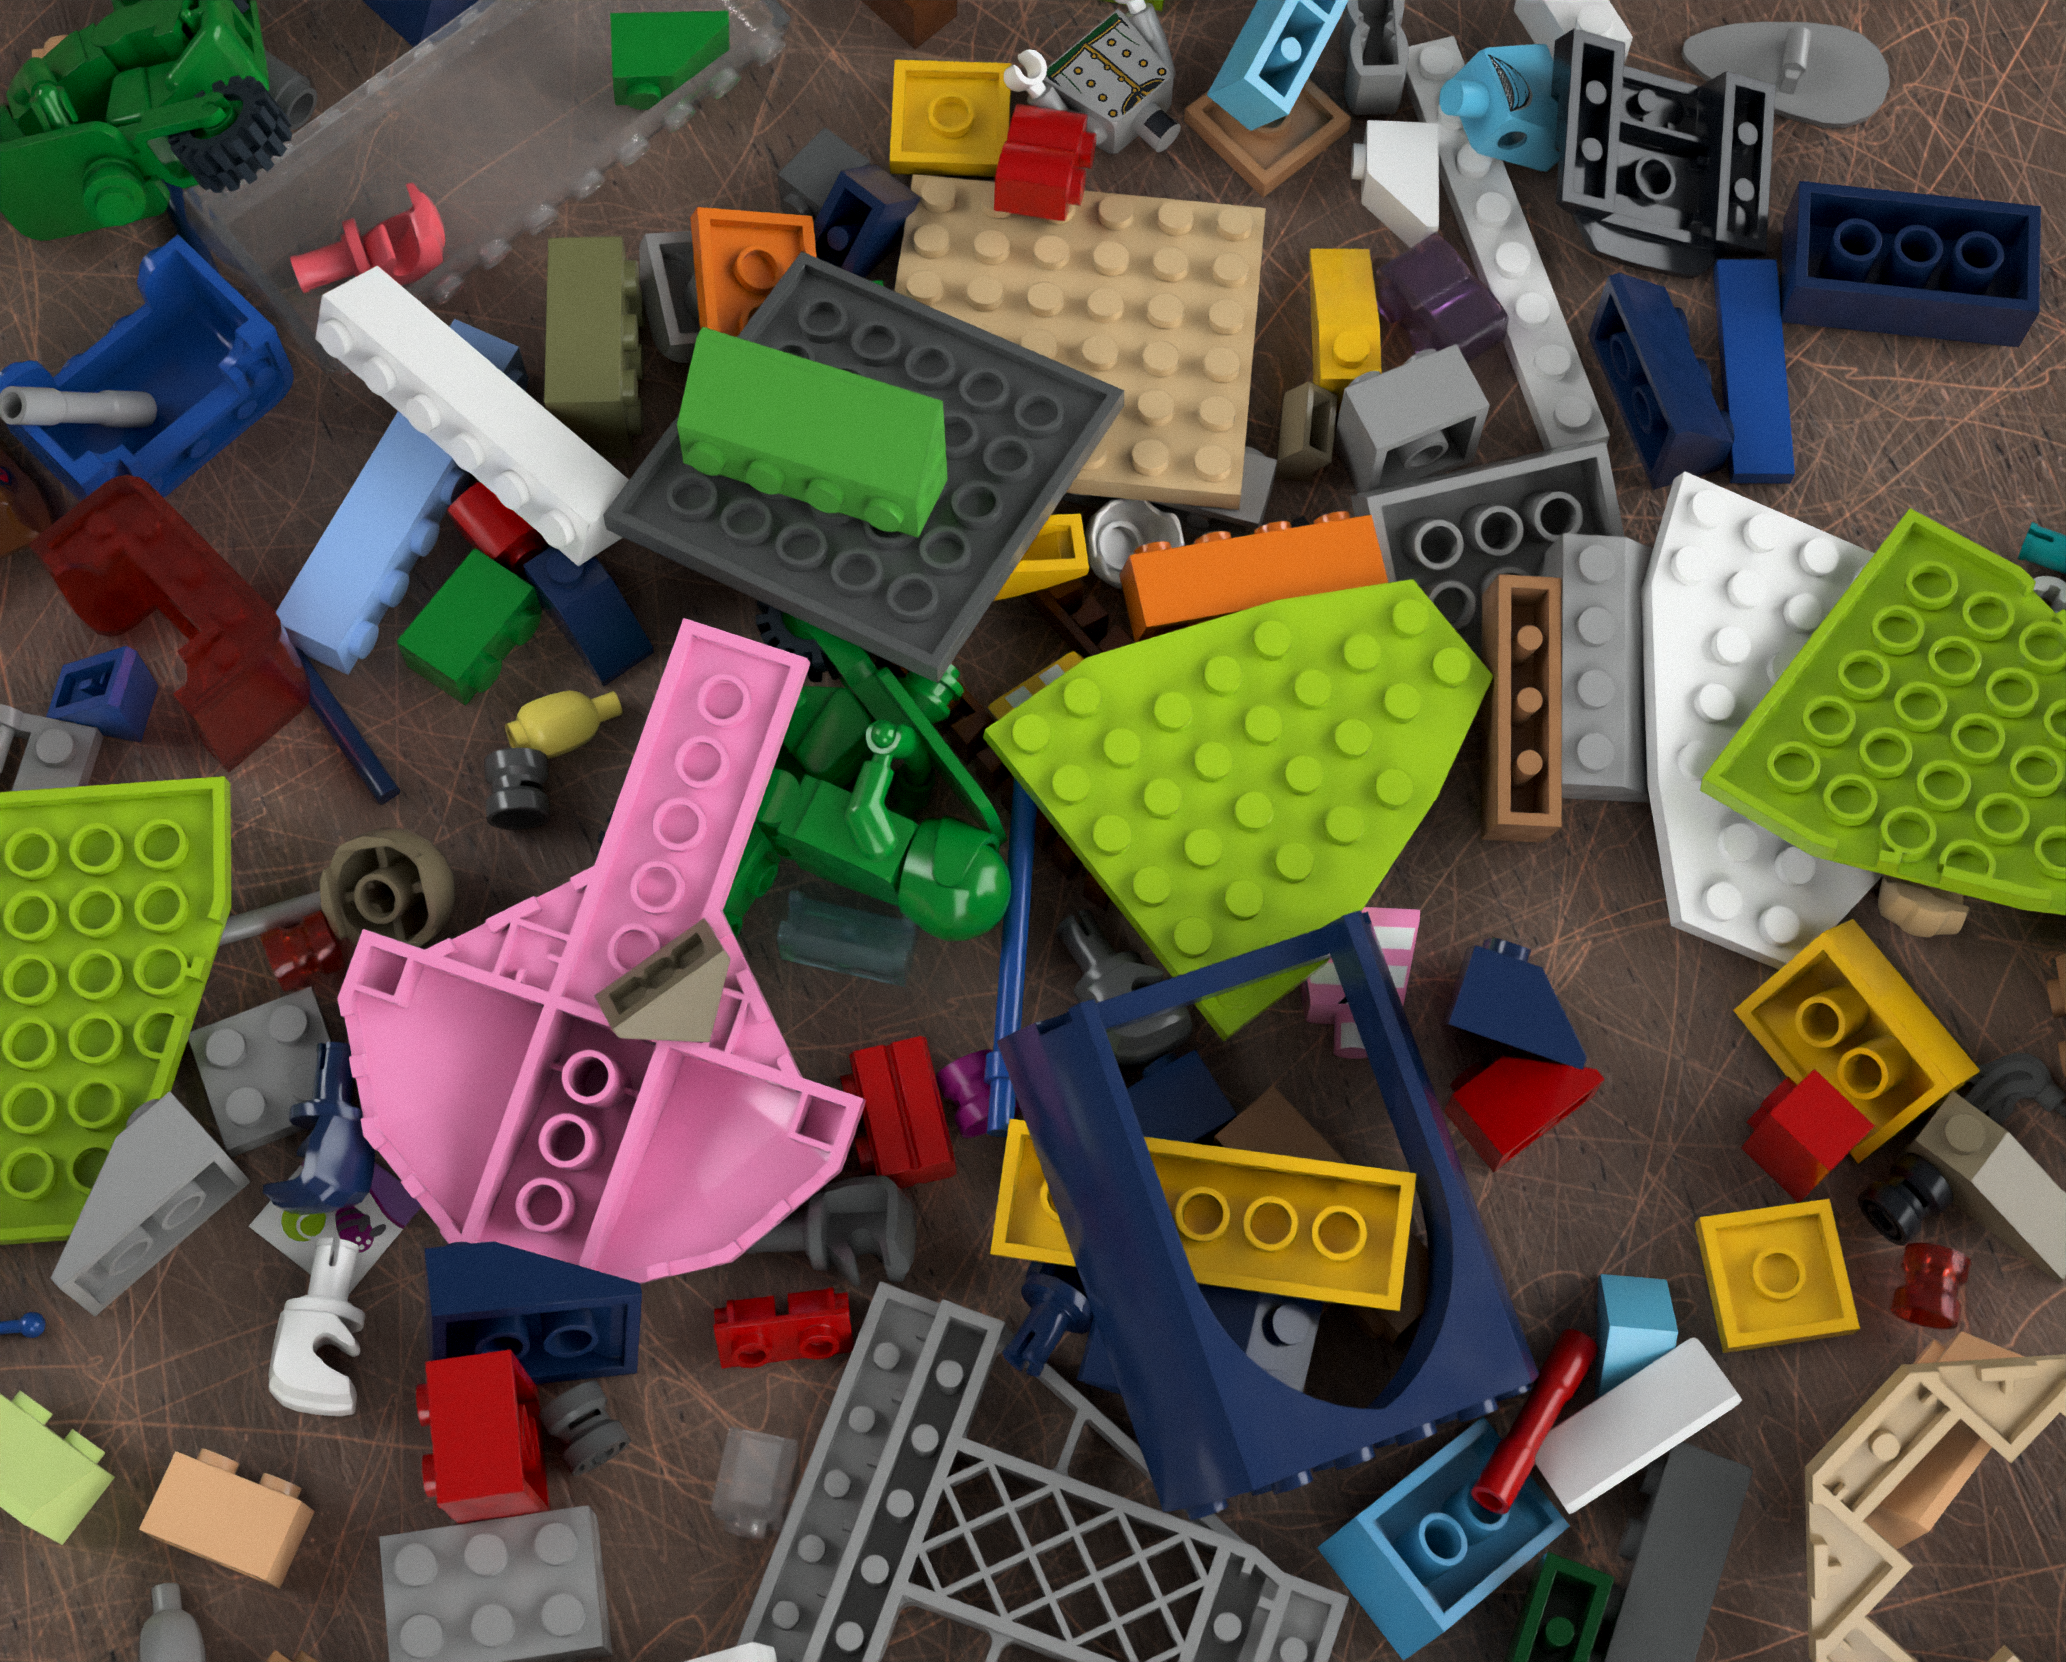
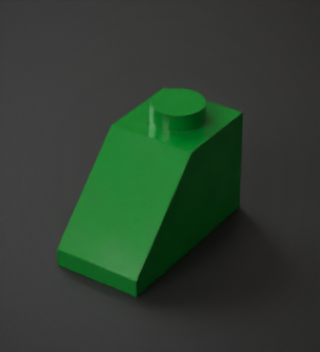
[610,11,730,110]

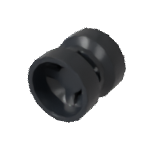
[1857,1153,1954,1246]

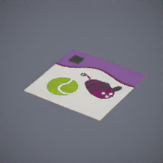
[249,1160,422,1294]

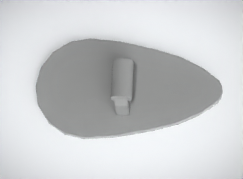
[1682,22,1890,128]

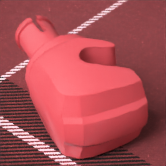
[290,182,446,293]

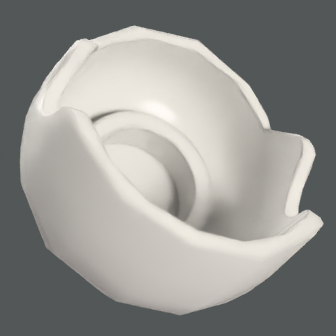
[1084,498,1185,590]

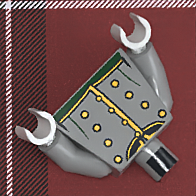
[1003,0,1181,154]

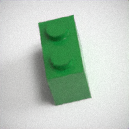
[396,548,542,706]

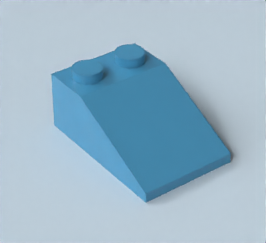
[1317,1416,1570,1661]

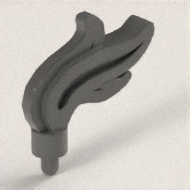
[1964,1053,2066,1124]

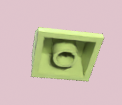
[0,1390,115,1545]

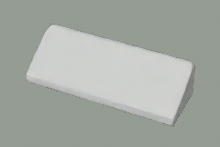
[1535,1337,1743,1514]

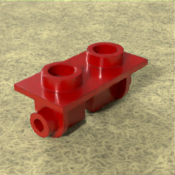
[713,1287,854,1369]

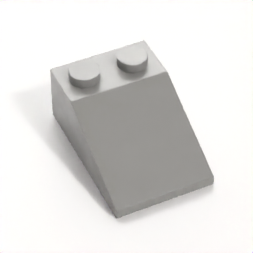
[51,1091,250,1317]

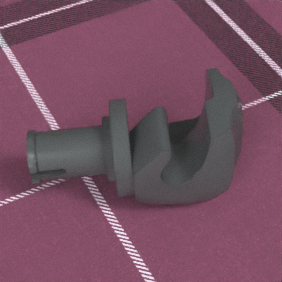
[1055,909,1193,1068]
[747,1175,917,1286]

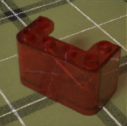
[28,475,311,773]

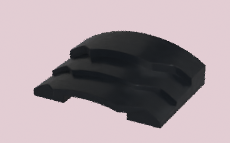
[1551,28,1776,279]

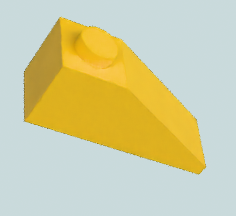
[1309,249,1382,413]

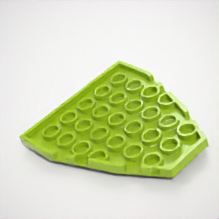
[1700,508,2066,915]
[983,579,1493,1041]
[0,776,232,1245]

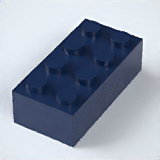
[1780,181,2041,347]

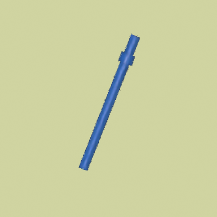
[984,778,1037,1137]

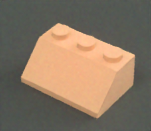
[1865,1331,2025,1549]

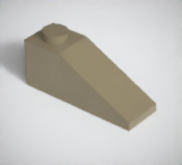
[1895,1091,2066,1283]

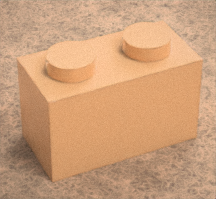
[139,1448,315,1589]

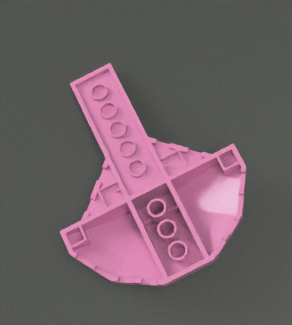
[337,618,866,1284]

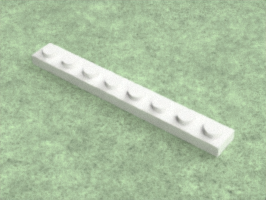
[1404,36,1610,450]

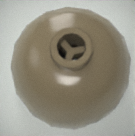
[319,827,455,949]

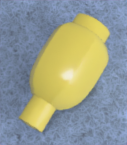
[505,691,622,760]

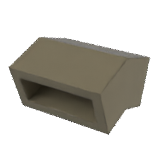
[1275,381,1338,482]

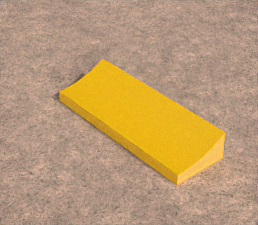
[990,1119,1417,1312]

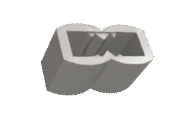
[1340,0,1409,115]

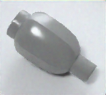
[138,1583,207,1662]

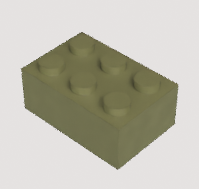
[544,236,645,459]

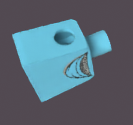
[1439,44,1559,172]

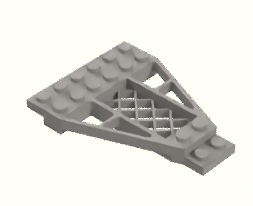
[736,1281,1349,1662]

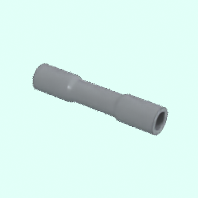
[0,386,157,428]

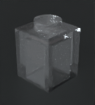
[711,1427,801,1539]

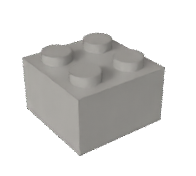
[1333,344,1490,493]

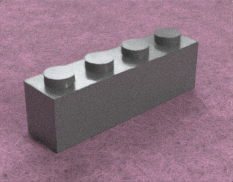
[1588,1442,1754,1662]

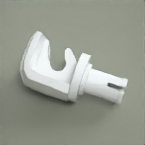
[268,1238,366,1417]

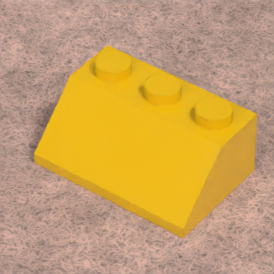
[1733,919,1981,1164]

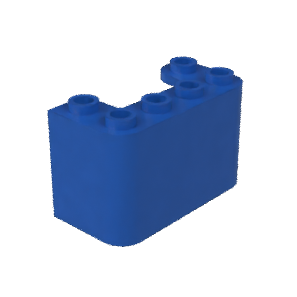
[0,235,294,531]

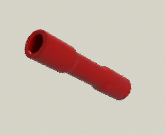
[1471,1329,1598,1514]

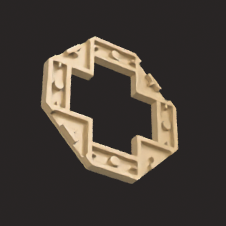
[1805,1354,2066,1662]

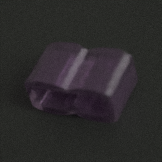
[1375,233,1509,363]

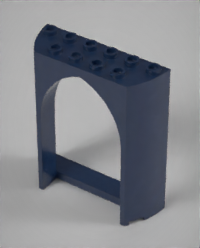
[997,911,1539,1520]

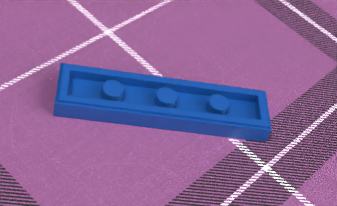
[1713,259,1795,484]

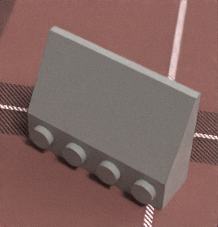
[1350,441,1625,660]

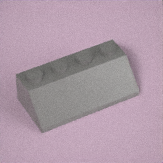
[1545,533,1653,803]

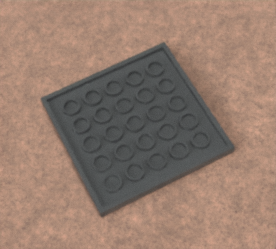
[603,251,1124,683]

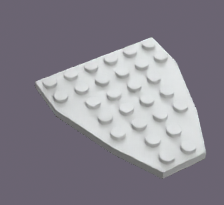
[1641,471,1883,970]

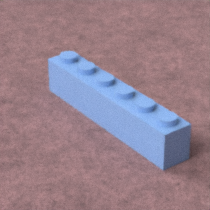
[271,319,528,675]

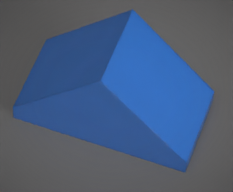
[46,646,158,743]

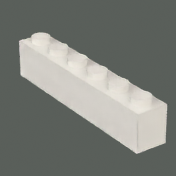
[315,266,629,566]

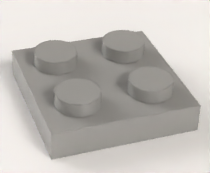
[188,986,355,1157]

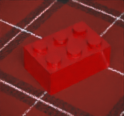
[416,1350,551,1525]

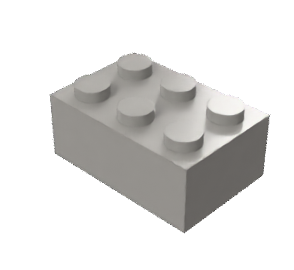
[379,1505,613,1662]

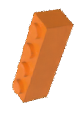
[1119,511,1388,643]

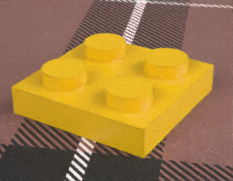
[889,60,1012,177]
[1694,1199,1860,1353]

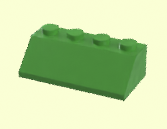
[677,327,948,538]

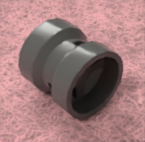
[484,748,551,830]
[538,1380,631,1476]

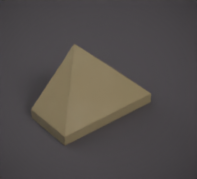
[595,918,731,1042]

